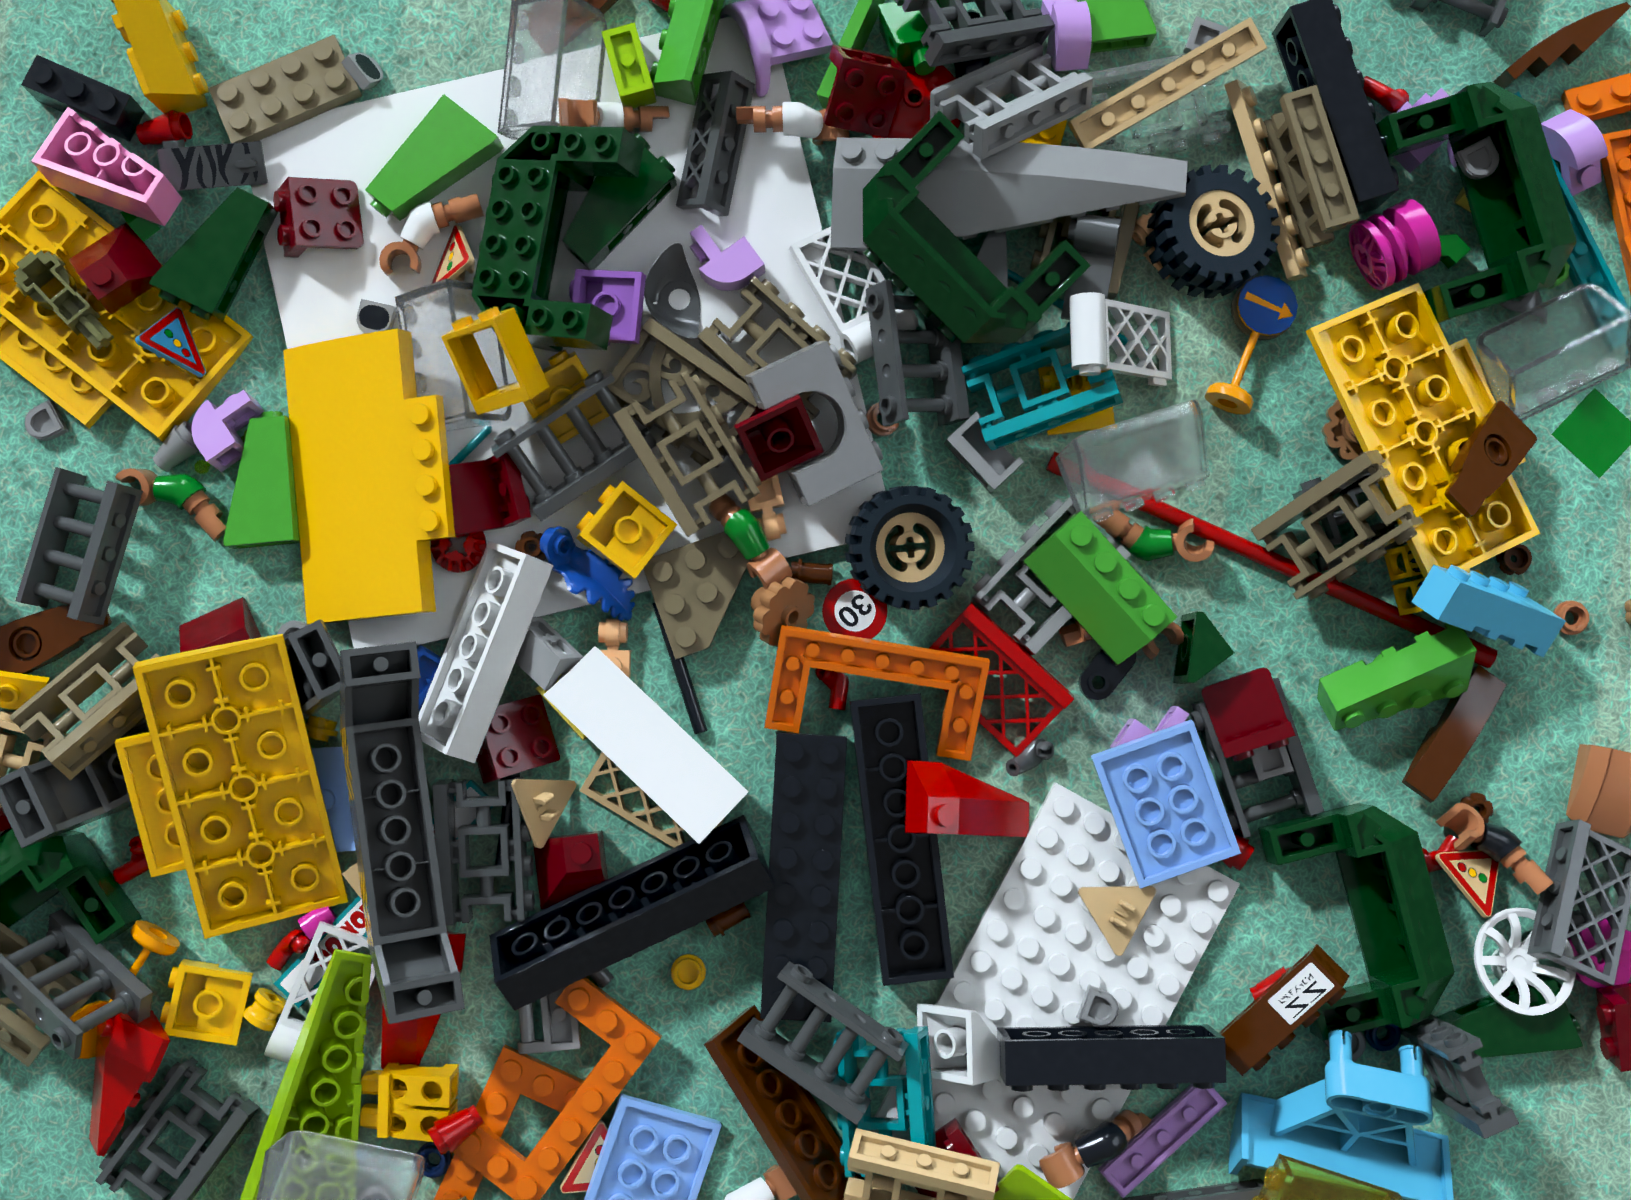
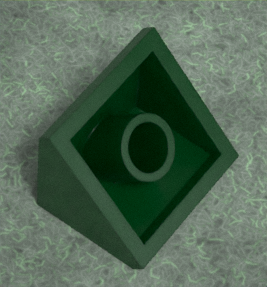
[1173,611,1234,684]

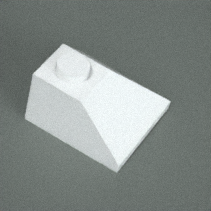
[917,1003,1001,1086]

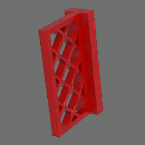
[928,601,1074,757]

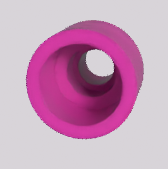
[297,906,337,941]

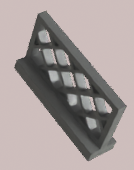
[1527,819,1631,986]

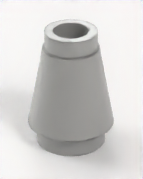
[153,421,199,472]

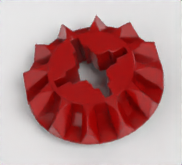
[430,531,487,573]

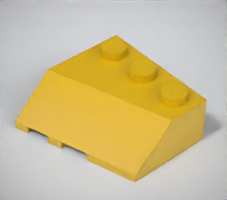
[111,0,209,113]

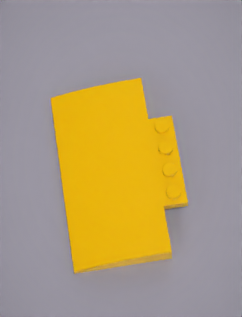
[0,170,254,442]
[1306,282,1540,579]
[283,328,455,625]
[115,634,348,939]

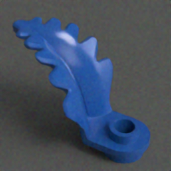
[540,526,635,621]

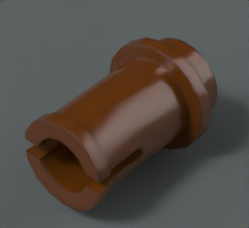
[790,559,833,586]
[705,902,751,937]

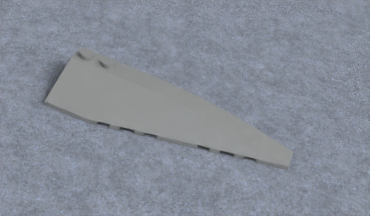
[831,137,1188,251]

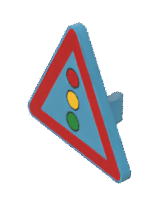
[135,307,206,377]

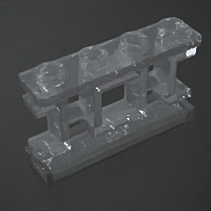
[1086,54,1231,156]

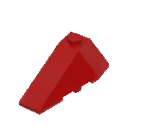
[905,761,1029,837]
[381,931,466,1069]
[89,1010,171,1157]

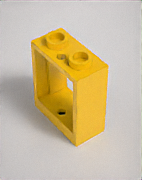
[441,306,550,415]

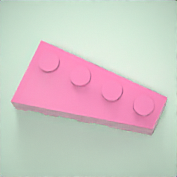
[31,107,183,226]

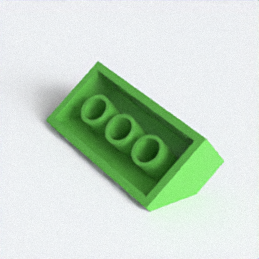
[650,0,725,106]
[1022,511,1177,665]

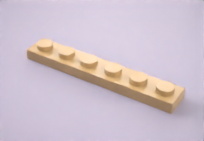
[1067,17,1267,149]
[1224,79,1309,281]

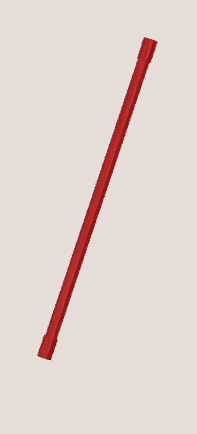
[1046,451,1498,668]

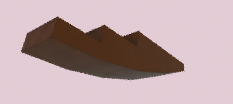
[1493,2,1631,89]
[1402,664,1507,803]

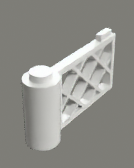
[789,226,918,365]
[1069,292,1172,387]
[264,921,376,1064]

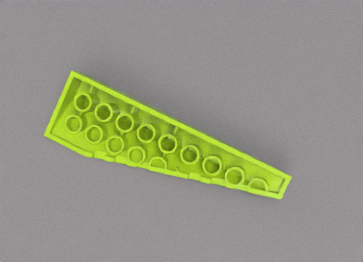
[240,949,372,1200]

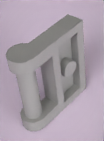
[518,988,582,1054]

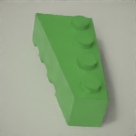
[1317,623,1477,731]

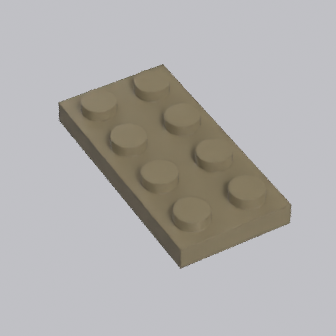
[208,35,362,143]

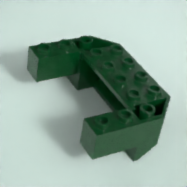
[1376,82,1577,323]
[863,110,1091,343]
[472,126,645,352]
[1258,803,1455,1041]
[0,828,143,945]

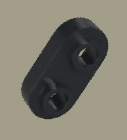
[1078,649,1136,700]

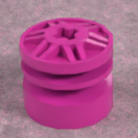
[1349,199,1441,290]

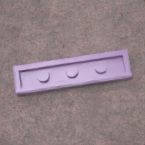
[1098,1083,1227,1198]

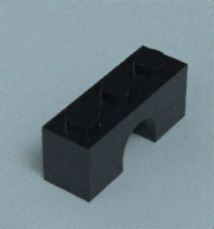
[21,55,145,141]

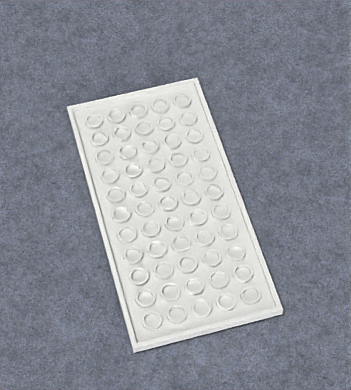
[867,782,1240,1200]

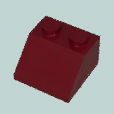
[179,597,261,653]

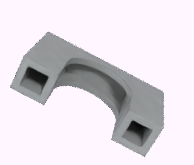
[744,341,883,506]

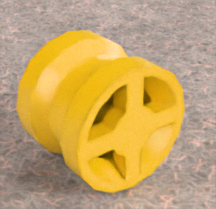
[242,988,286,1032]

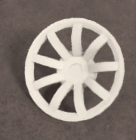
[1474,907,1576,1016]

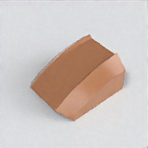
[1566,744,1631,838]

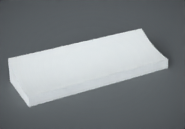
[419,541,554,763]
[543,646,748,844]

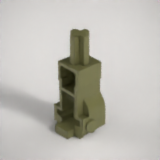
[13,250,114,350]

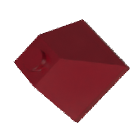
[69,222,162,315]
[734,394,824,482]
[533,830,608,909]

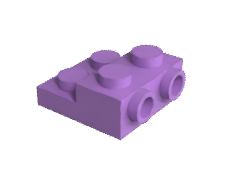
[569,269,646,346]

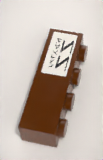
[1219,944,1349,1076]

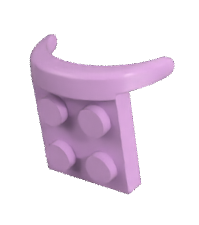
[720,0,833,97]

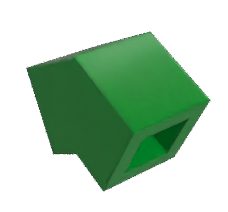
[120,211,161,242]
[1439,234,1471,269]

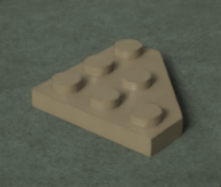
[643,532,751,660]

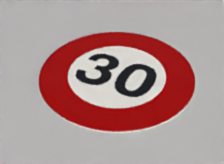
[822,578,888,639]

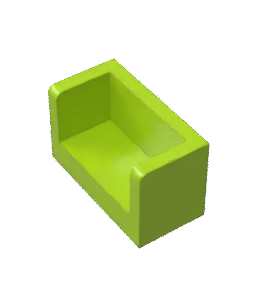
[601,22,657,109]

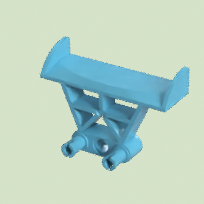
[1229,1030,1454,1200]

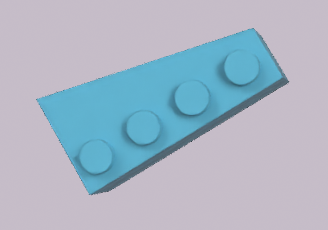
[1411,564,1566,657]

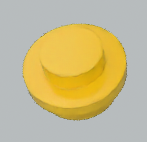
[305,715,338,742]
[671,954,706,990]

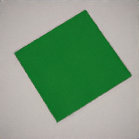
[1551,388,1631,479]

